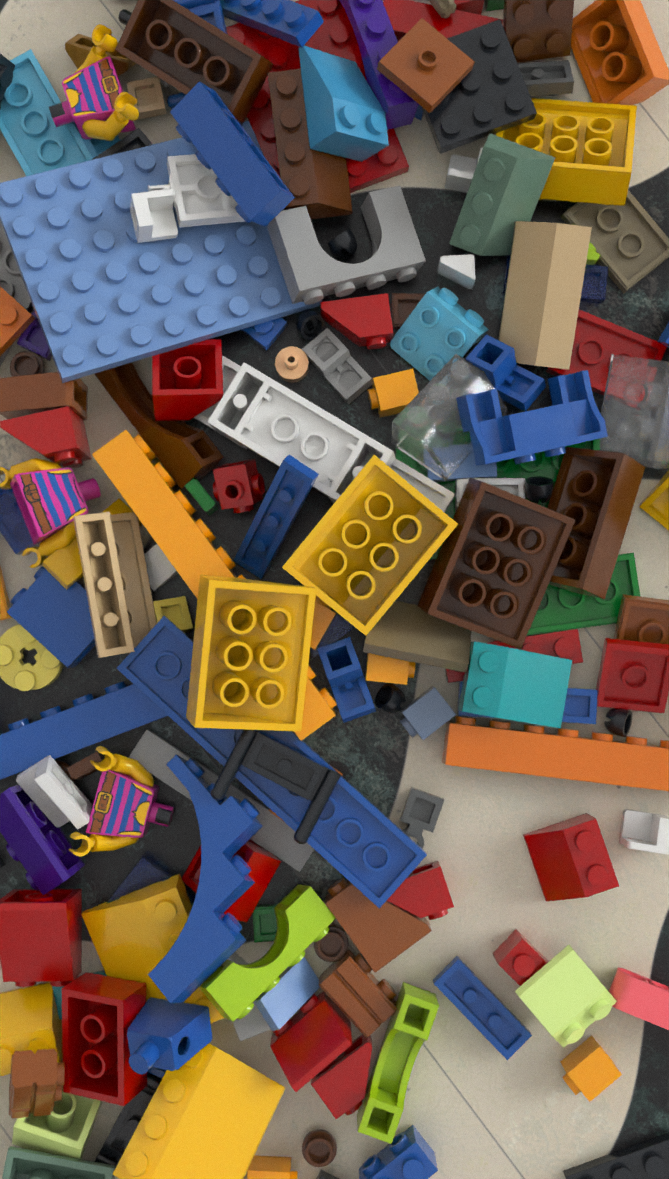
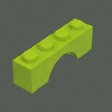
[199,884,336,1022]
[357,982,439,1144]

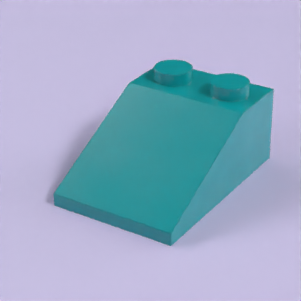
[458,641,572,728]

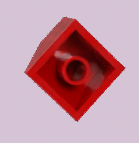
[152,339,223,421]
[0,406,92,469]
[523,813,619,901]
[182,839,281,923]
[270,991,352,1092]

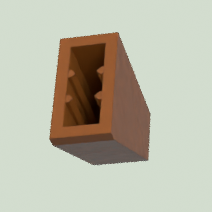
[0,372,88,420]
[325,877,432,973]

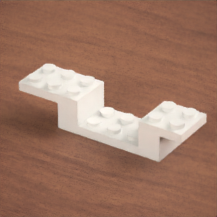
[194,356,455,513]

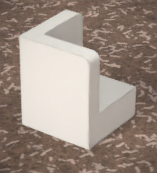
[444,148,483,193]
[130,189,178,243]
[619,809,669,855]

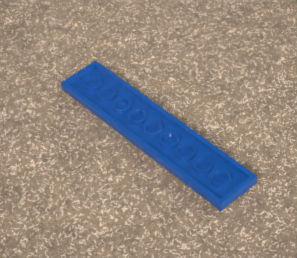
[116,616,427,909]

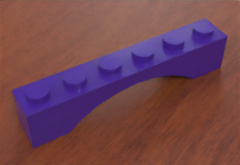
[339,0,419,130]

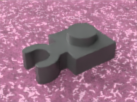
[400,787,444,849]

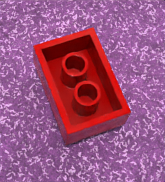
[62,972,147,1106]

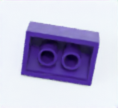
[0,784,85,895]

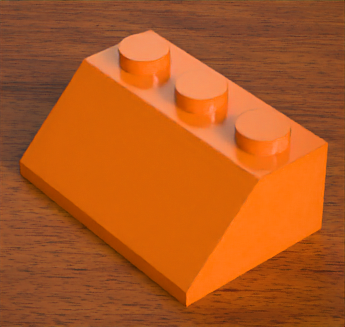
[571,0,669,105]

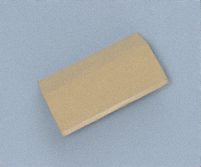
[498,221,592,370]
[73,512,157,658]

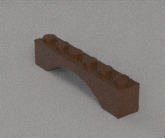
[95,362,223,489]

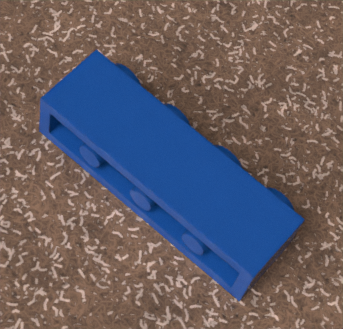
[170,81,295,227]

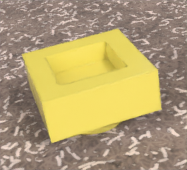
[153,596,193,633]

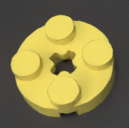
[0,624,64,691]

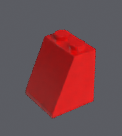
[0,889,82,987]

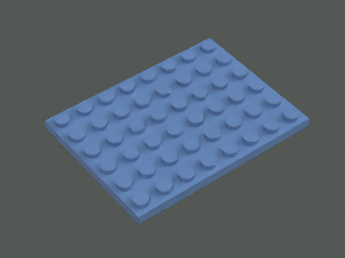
[0,121,322,383]

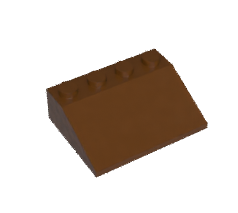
[417,478,576,649]

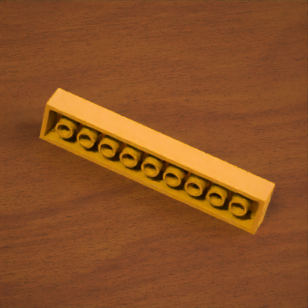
[92,430,337,741]

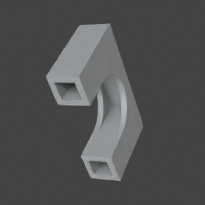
[267,185,426,305]

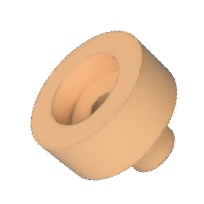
[275,346,309,383]

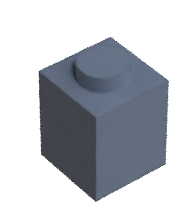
[400,686,456,740]

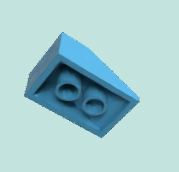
[298,46,389,162]

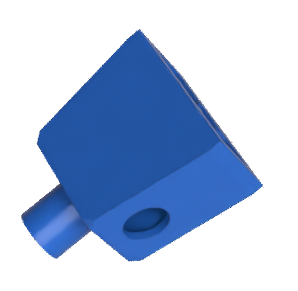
[127,997,213,1074]

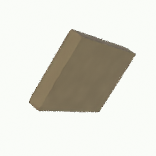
[561,190,669,294]
[363,601,471,673]

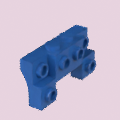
[456,370,608,466]

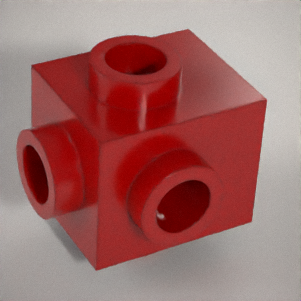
[213,459,265,513]

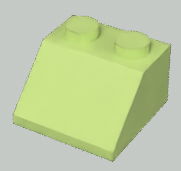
[515,945,617,1048]
[12,1085,102,1159]

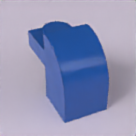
[465,335,546,411]
[317,637,376,723]

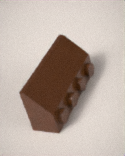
[268,69,353,219]
[547,447,645,599]

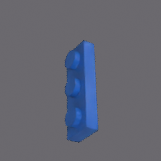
[433,956,532,1060]

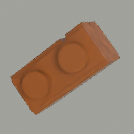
[319,949,397,1038]
[9,1049,65,1119]

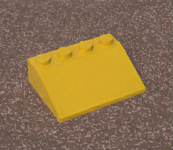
[496,98,637,206]
[282,455,458,636]
[186,575,317,731]
[81,874,225,1023]
[113,1043,285,1179]

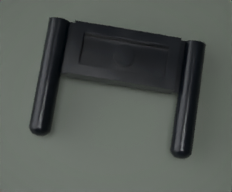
[211,729,341,844]
[94,1072,162,1168]

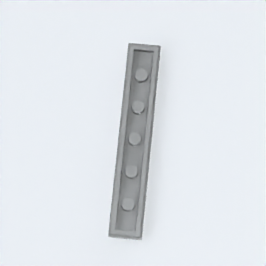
[129,729,314,872]

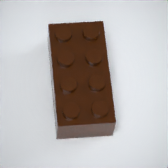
[115,0,273,126]

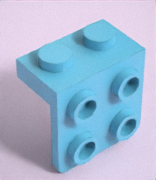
[390,287,489,385]

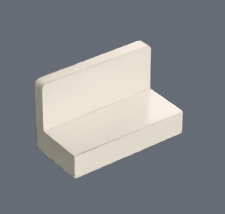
[16,755,92,830]

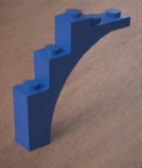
[148,755,263,1004]

